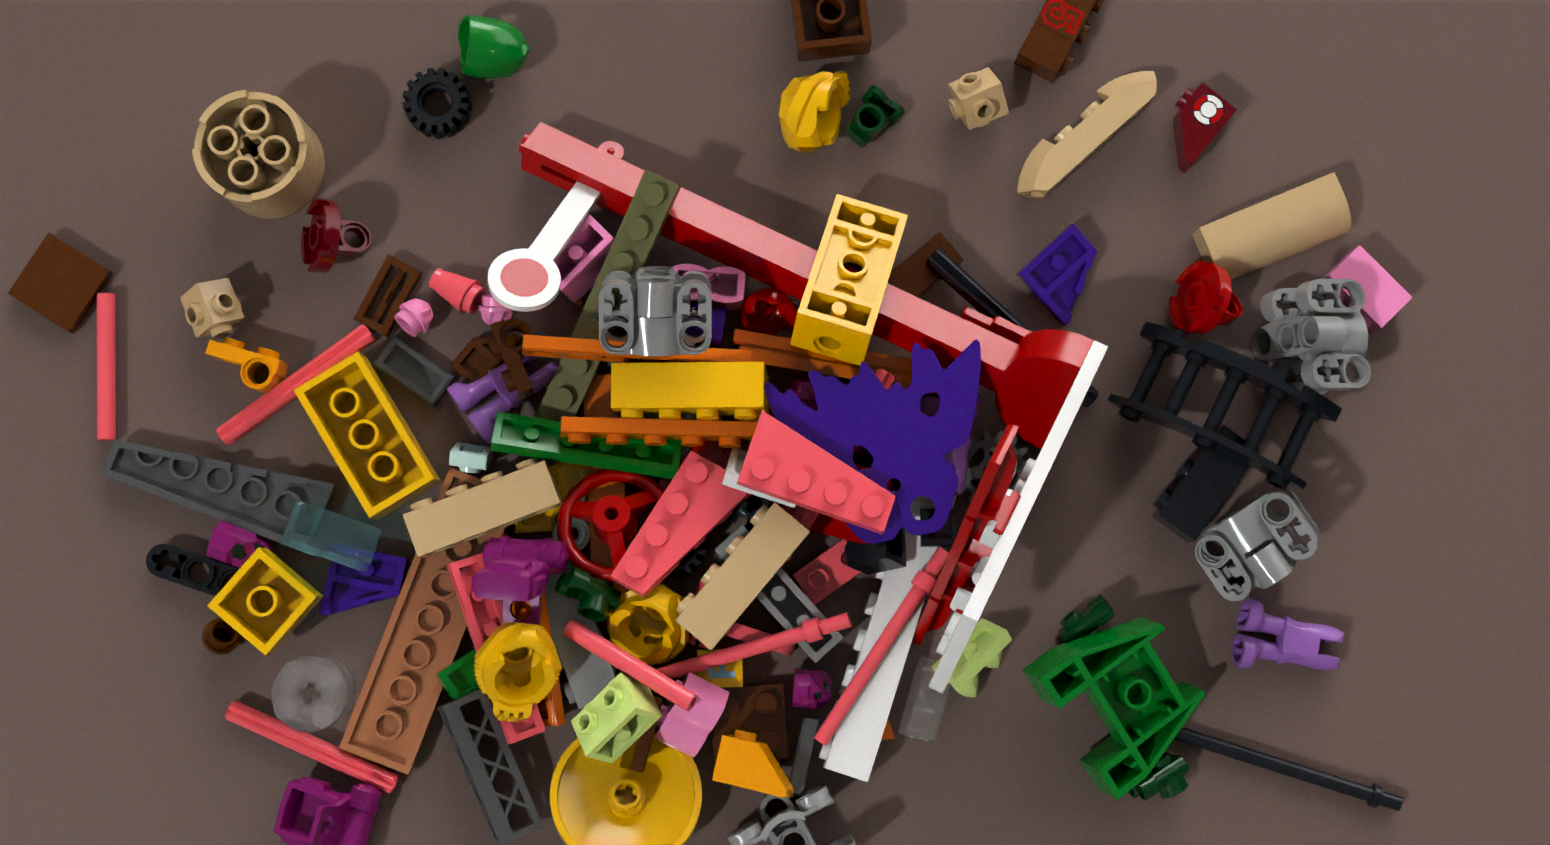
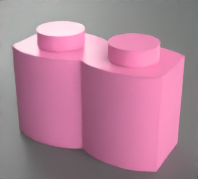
[672,264,746,310]
[653,672,730,758]

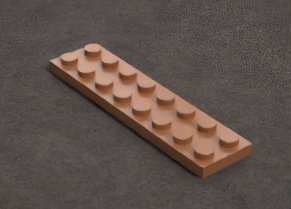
[339,468,508,775]

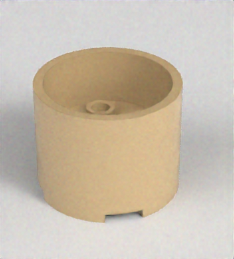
[192,90,325,219]

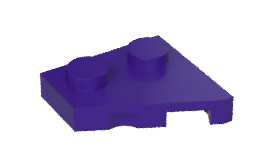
[1016,224,1097,326]
[319,544,409,616]

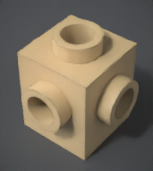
[948,67,1009,130]
[180,278,245,339]

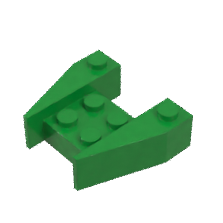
[1023,617,1205,800]

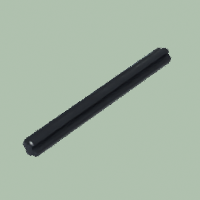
[926,249,1099,407]

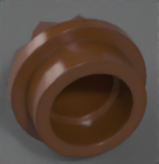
[202,618,241,655]

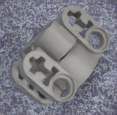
[598,266,712,356]
[1251,279,1371,395]
[1195,488,1320,601]
[727,783,857,845]

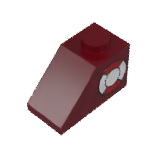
[1173,82,1237,173]

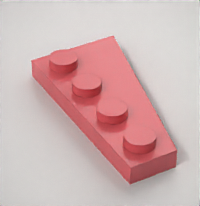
[737,410,896,534]
[611,451,752,598]

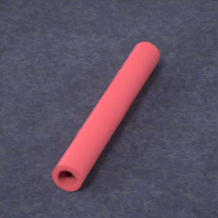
[97,293,116,441]
[563,619,698,712]

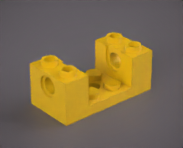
[790,194,908,366]

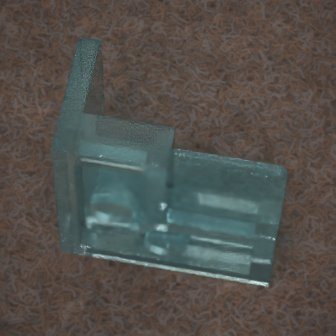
[280,500,383,572]

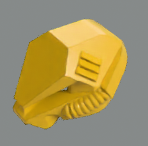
[779,71,850,153]
[606,583,689,666]
[474,622,562,722]

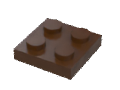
[712,683,789,764]

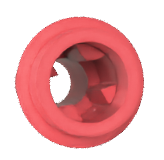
[429,268,486,314]

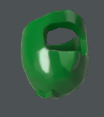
[458,15,529,79]

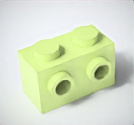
[571,673,662,764]

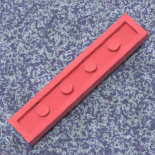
[447,553,546,745]

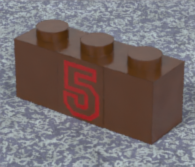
[1014,0,1105,83]

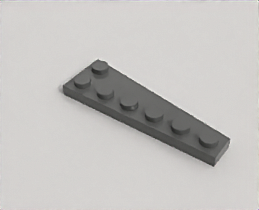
[101,440,337,554]

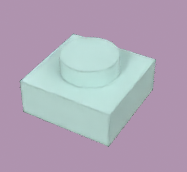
[449,442,493,473]

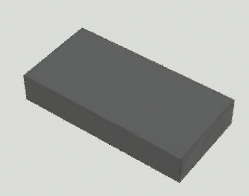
[373,335,456,408]
[789,716,819,795]

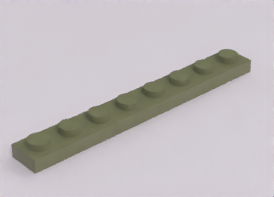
[535,170,681,421]

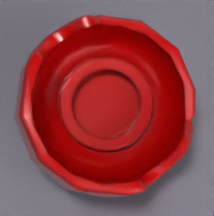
[739,286,798,336]

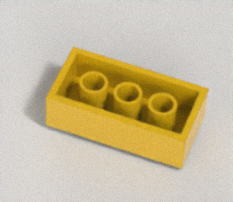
[293,351,442,520]
[611,362,769,422]

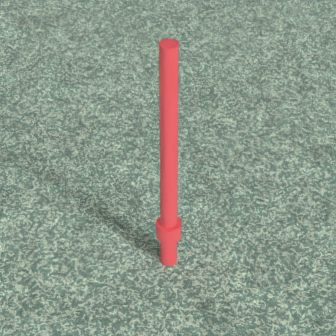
[814,546,949,746]
[656,612,852,680]

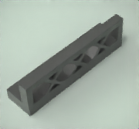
[437,689,544,845]

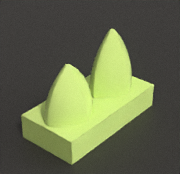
[931,618,1012,698]

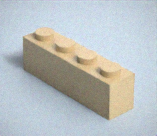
[403,458,563,558]
[675,502,810,650]

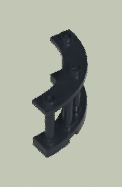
[1108,322,1342,490]

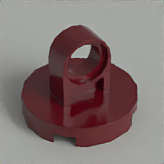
[301,198,371,273]

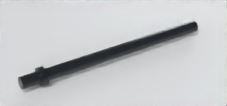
[1173,727,1403,811]

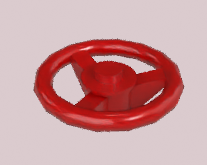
[556,469,664,581]

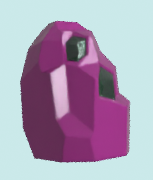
[206,521,275,568]
[792,668,832,708]

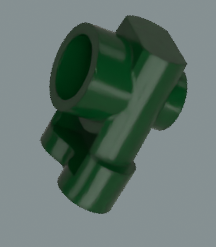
[844,85,905,148]
[555,566,621,621]
[1058,594,1115,643]
[1128,752,1189,801]

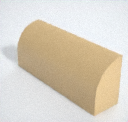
[1192,172,1351,281]

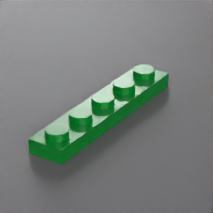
[491,411,682,479]

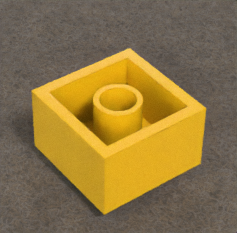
[207,547,323,656]

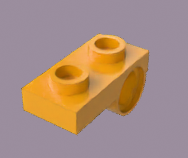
[205,337,289,393]

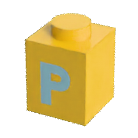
[690,649,744,688]

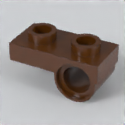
[487,318,533,400]

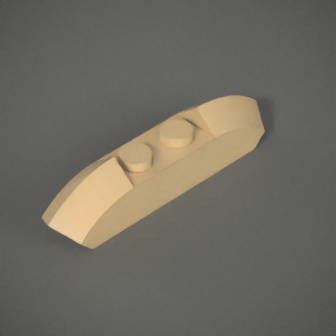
[1017,71,1157,198]

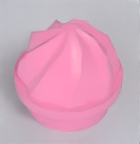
[479,294,514,325]
[395,298,434,337]

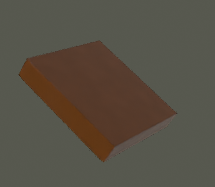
[8,232,113,334]

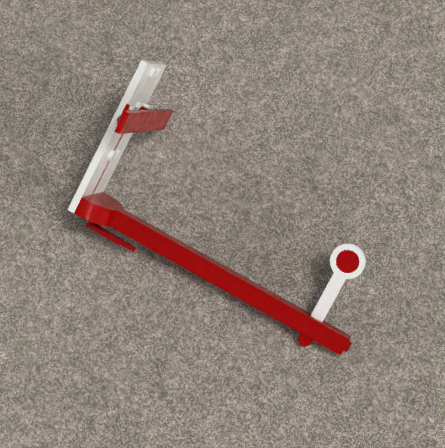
[487,122,1108,694]

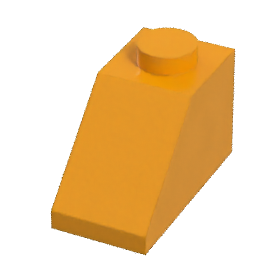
[712,729,795,798]

